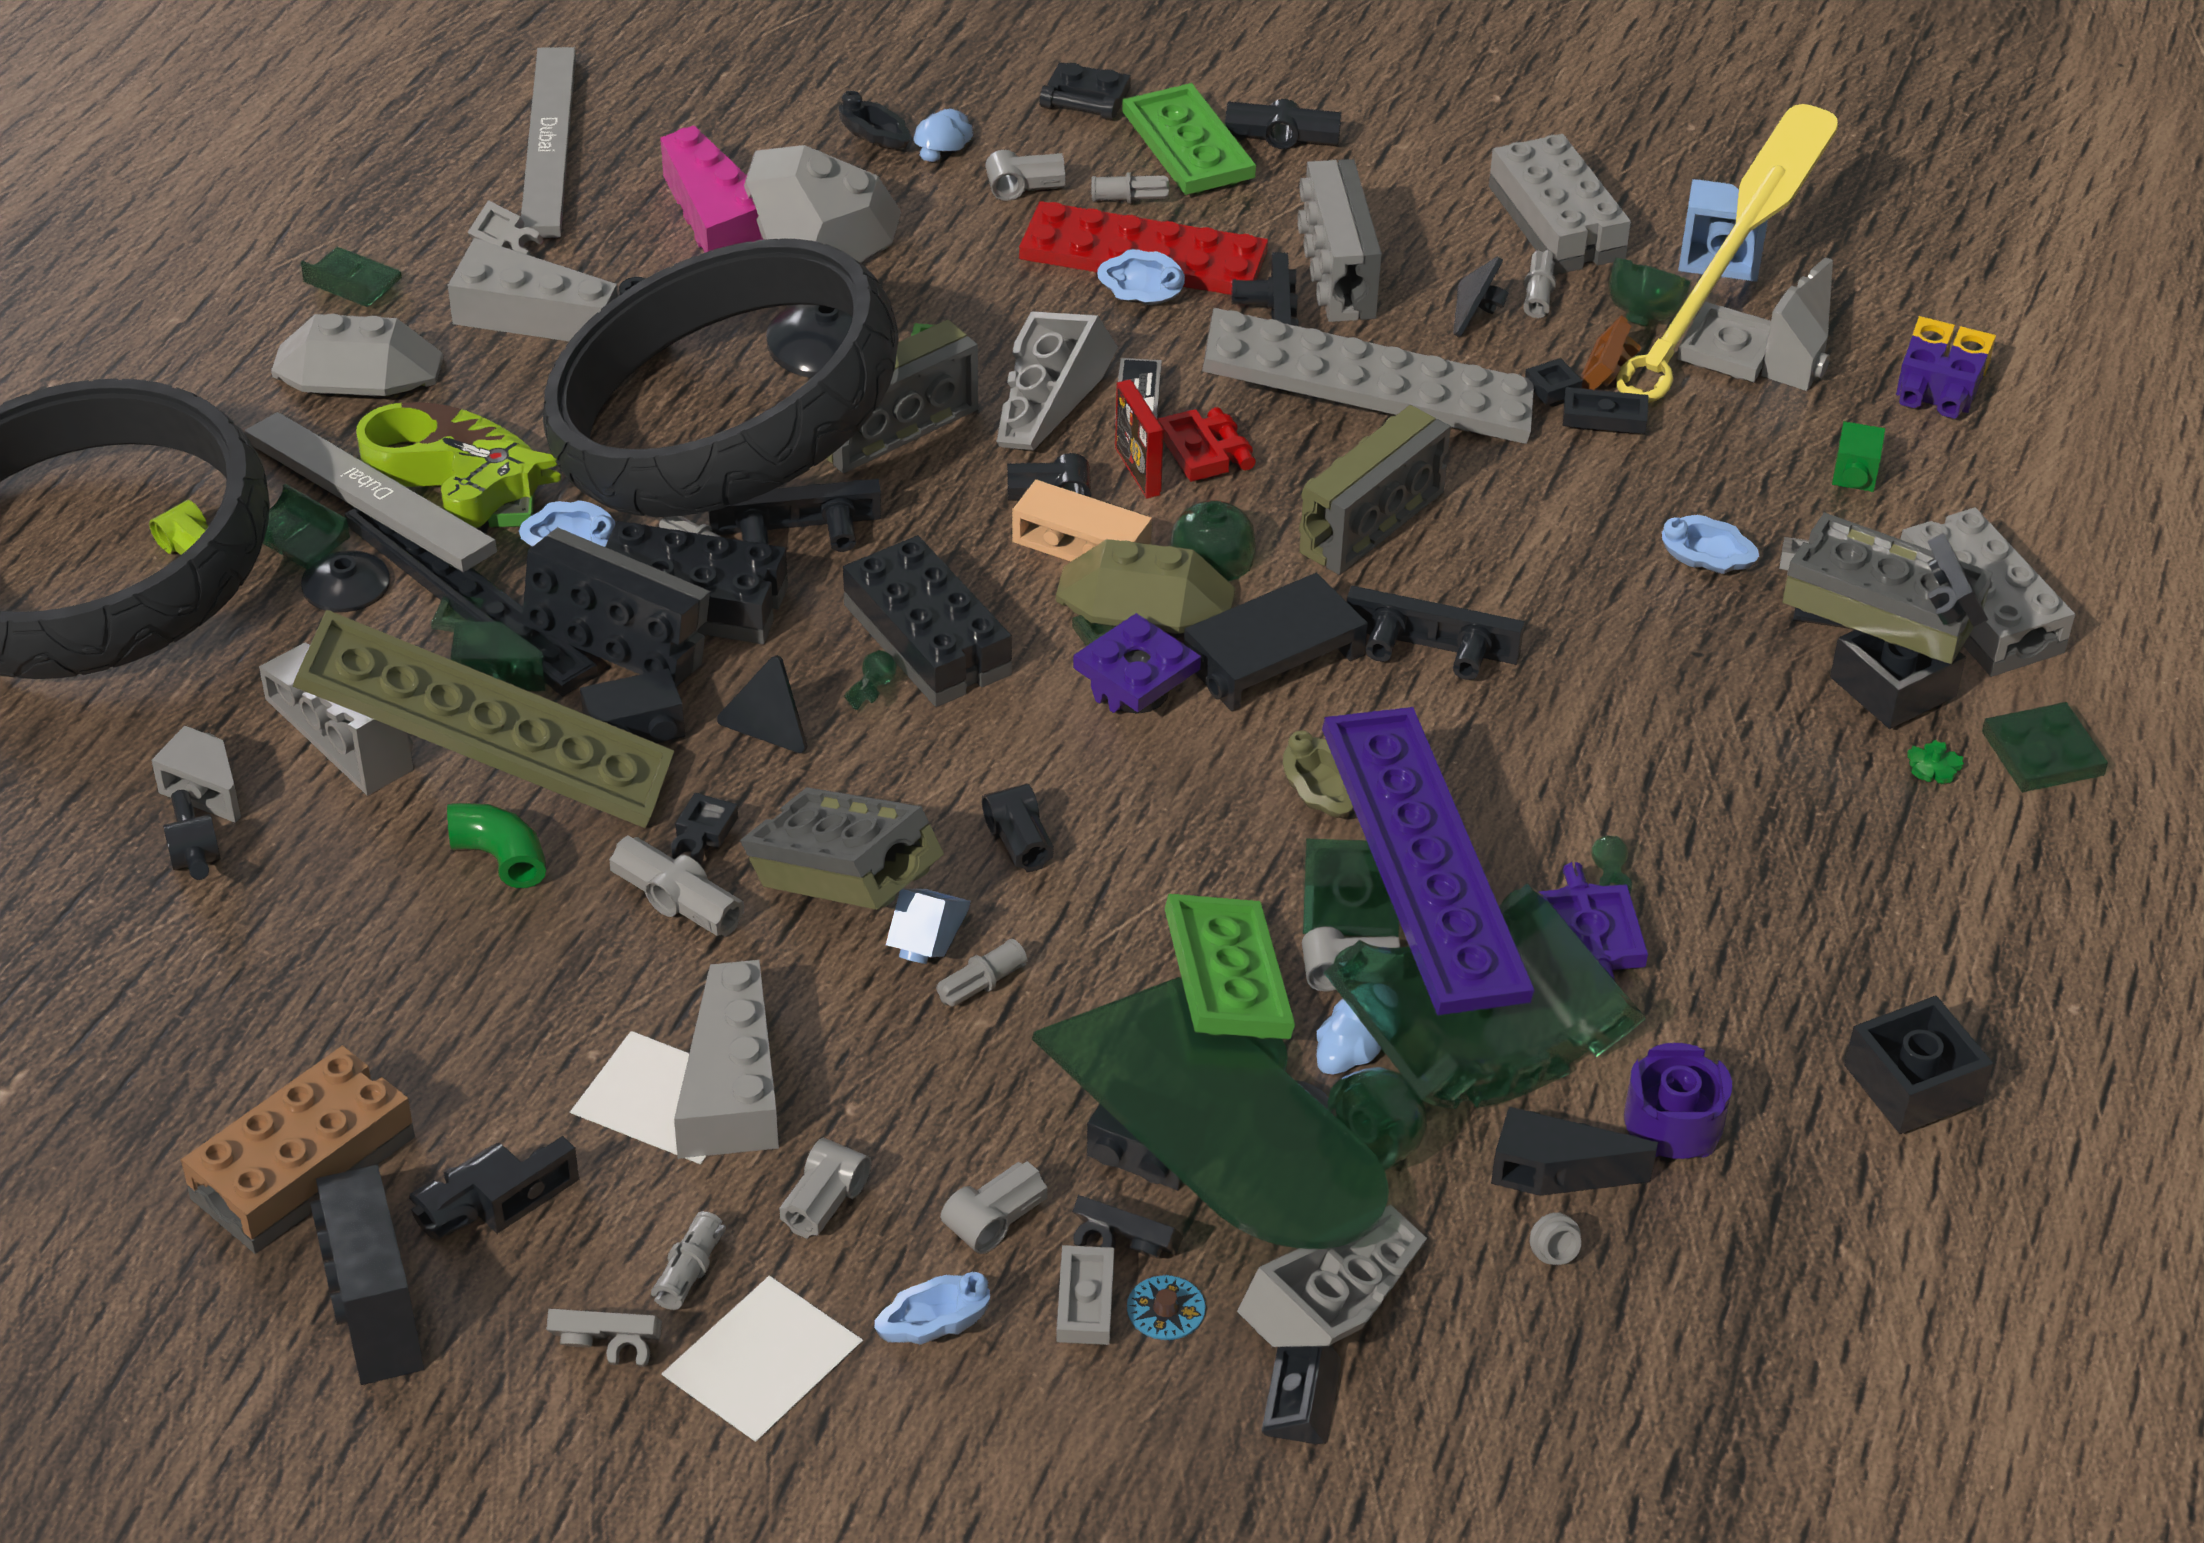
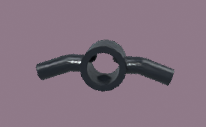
[163,790,221,880]

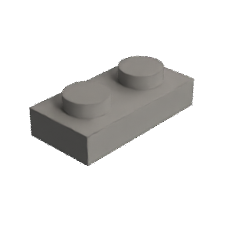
[1056,1245,1114,1345]

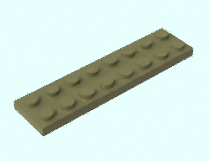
[292,609,674,828]

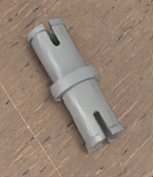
[651,1211,726,1310]

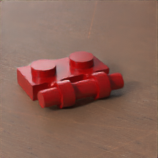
[1158,407,1256,482]

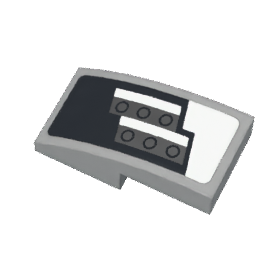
[1115,358,1162,426]

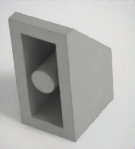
[151,726,241,823]

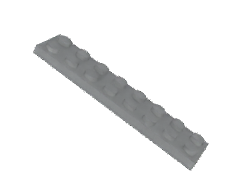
[1202,308,1534,444]

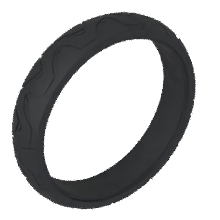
[543,238,899,517]
[0,378,270,679]

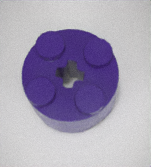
[1624,1043,1732,1159]

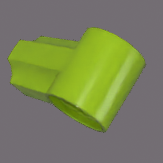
[149,500,209,555]

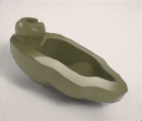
[1283,731,1354,818]

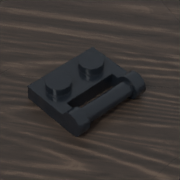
[1039,62,1131,120]

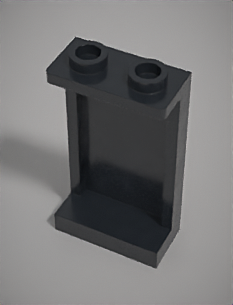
[1184,572,1368,712]

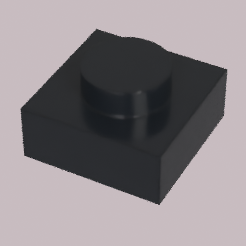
[1525,358,1583,405]

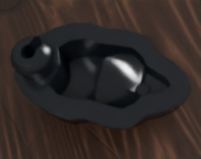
[838,91,912,148]

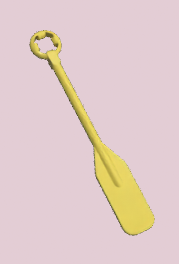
[1616,104,1838,403]

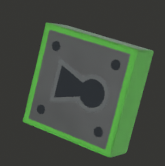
[488,493,535,527]

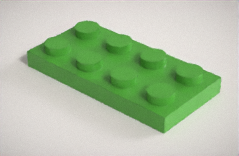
[1123,83,1256,195]
[1164,894,1295,1039]

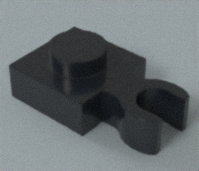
[671,792,739,865]

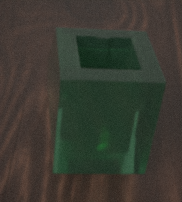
[450,622,546,691]

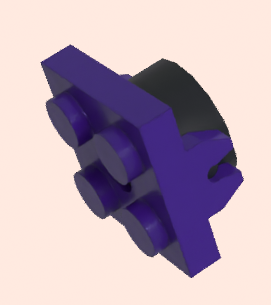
[1073,613,1201,714]

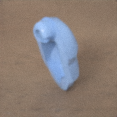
[913,109,973,162]
[1097,249,1184,305]
[519,501,616,547]
[1662,515,1759,574]
[1316,986,1398,1075]
[875,1272,990,1345]

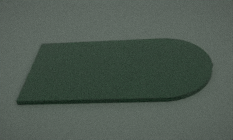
[1032,977,1389,1249]

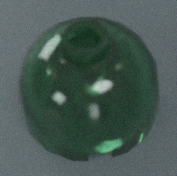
[1608,257,1692,327]
[1170,500,1256,582]
[1327,1067,1427,1171]

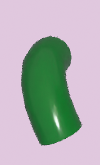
[447,803,546,888]

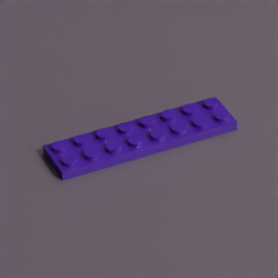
[1322,707,1534,1015]

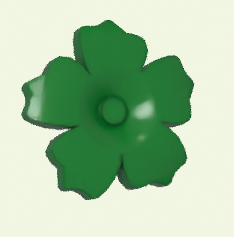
[1907,740,1964,784]

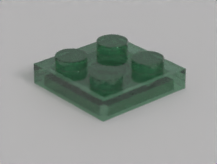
[1982,702,2108,793]

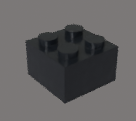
[1830,629,1966,729]
[1844,995,1994,1134]

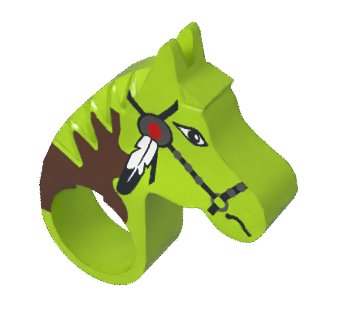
[356,402,561,528]

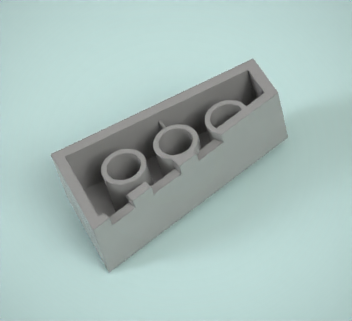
[448,238,618,341]
[259,642,414,796]
[674,960,779,1159]

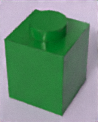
[1832,421,1885,492]

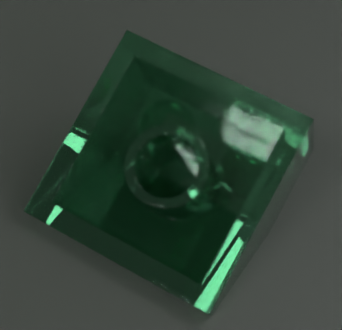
[1302,838,1399,937]

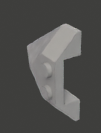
[744,145,901,306]

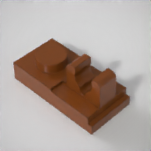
[1580,315,1641,390]

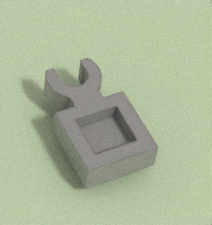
[467,200,544,256]

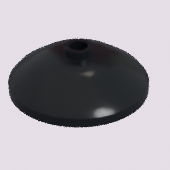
[766,305,853,378]

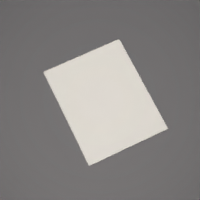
[570,1031,706,1164]
[661,1276,863,1442]

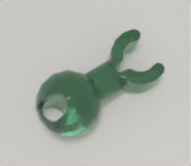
[844,650,897,711]
[1591,835,1632,894]

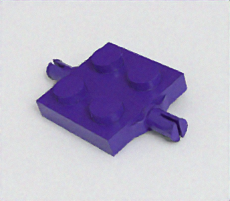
[1532,862,1648,995]

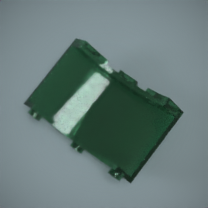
[1323,883,1646,1109]

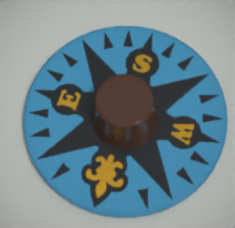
[1127,1275,1205,1340]

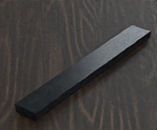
[344,508,598,697]

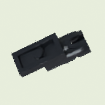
[409,1136,579,1240]

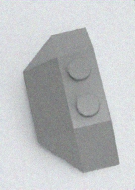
[271,314,443,396]

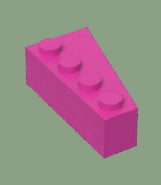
[660,125,763,253]

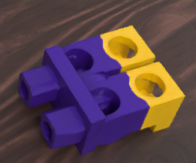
[1896,316,1996,419]

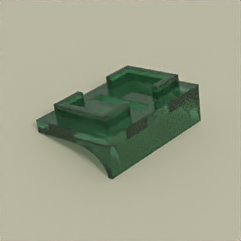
[301,247,402,307]
[263,484,350,569]

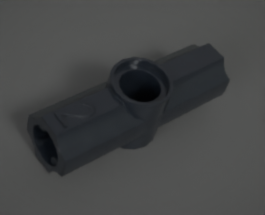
[1225,99,1342,149]

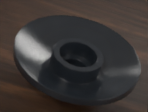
[301,550,390,613]

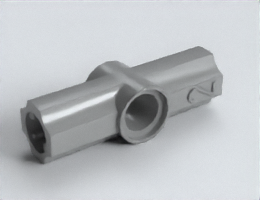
[609,835,744,937]

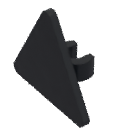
[1453,256,1509,337]
[717,655,808,753]

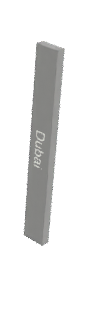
[521,47,576,238]
[244,412,497,572]

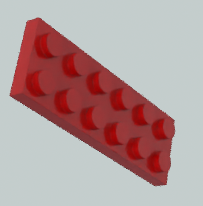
[1019,201,1268,295]

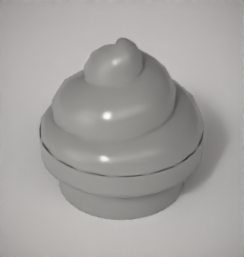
[1530,1213,1581,1265]

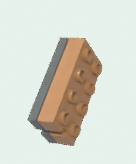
[181,1045,415,1254]

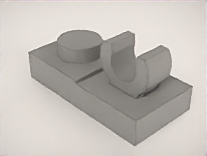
[546,1309,662,1367]

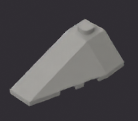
[1761,258,1833,391]
[997,311,1118,450]
[1237,1205,1427,1347]

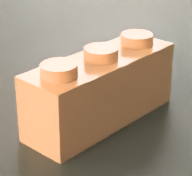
[1012,480,1152,562]

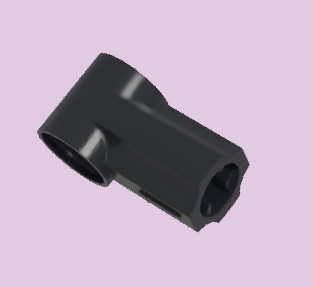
[1007,453,1091,501]
[982,783,1054,873]

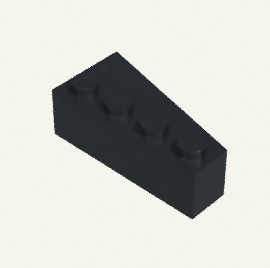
[310,1164,424,1385]

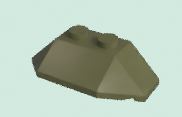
[1056,539,1235,634]

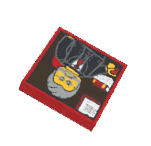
[1115,379,1164,499]

